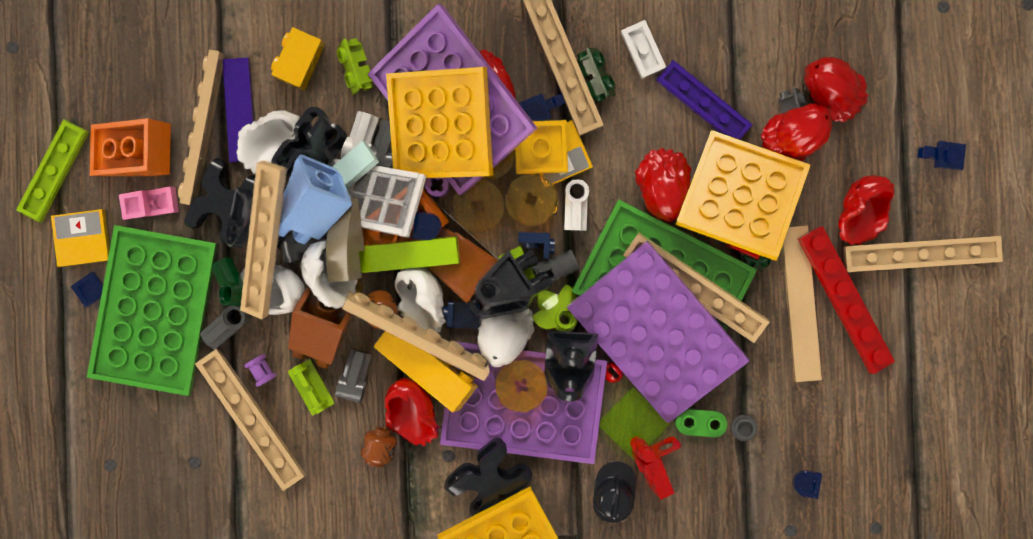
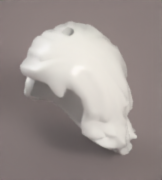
[237,110,300,174]
[300,238,357,309]
[240,265,305,315]
[394,267,446,333]
[477,306,534,367]

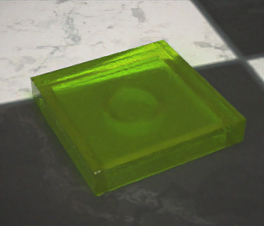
[599,387,670,460]

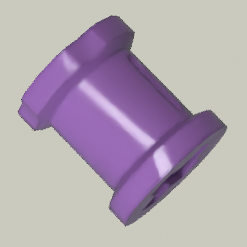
[425,177,450,198]
[244,353,277,387]

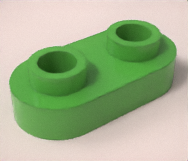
[674,408,727,437]

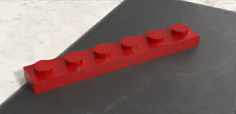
[797,226,895,374]

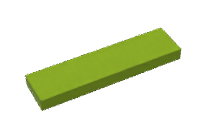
[16,119,89,222]
[359,236,461,273]

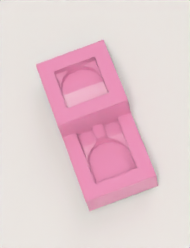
[119,187,179,220]

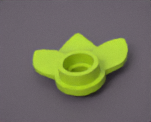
[532,285,578,332]

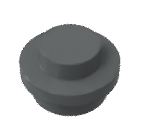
[731,415,757,441]

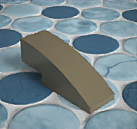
[326,198,365,282]

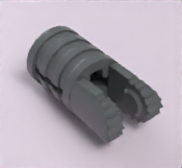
[531,249,580,282]

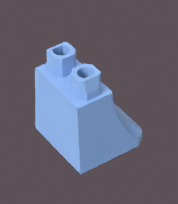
[278,155,352,244]

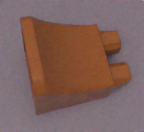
[428,227,498,303]
[288,287,353,369]

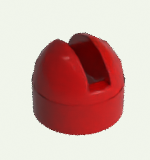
[605,362,623,383]

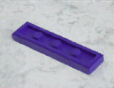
[222,57,254,163]
[656,60,753,140]

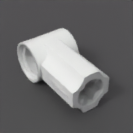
[341,111,380,159]
[564,179,589,231]

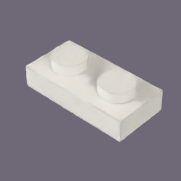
[621,20,666,79]

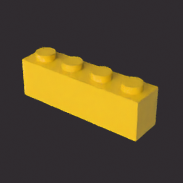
[373,331,478,412]

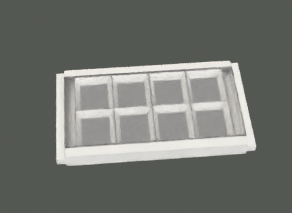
[328,158,427,237]

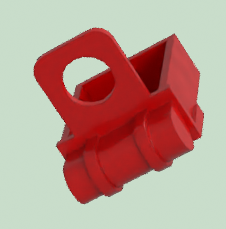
[630,436,681,500]

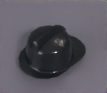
[593,461,636,523]

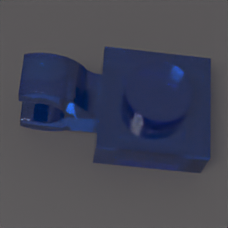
[519,93,565,121]
[917,141,966,171]

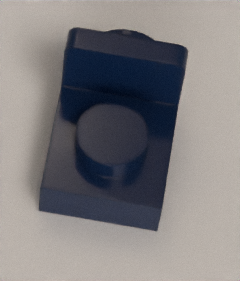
[518,232,555,259]
[443,301,480,329]

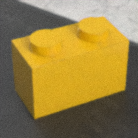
[271,27,325,91]

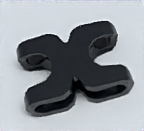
[271,107,347,177]
[184,158,256,245]
[444,438,532,516]

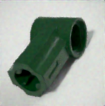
[211,258,243,306]

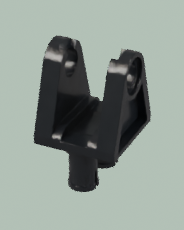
[226,186,289,249]
[469,250,553,319]
[544,331,598,401]

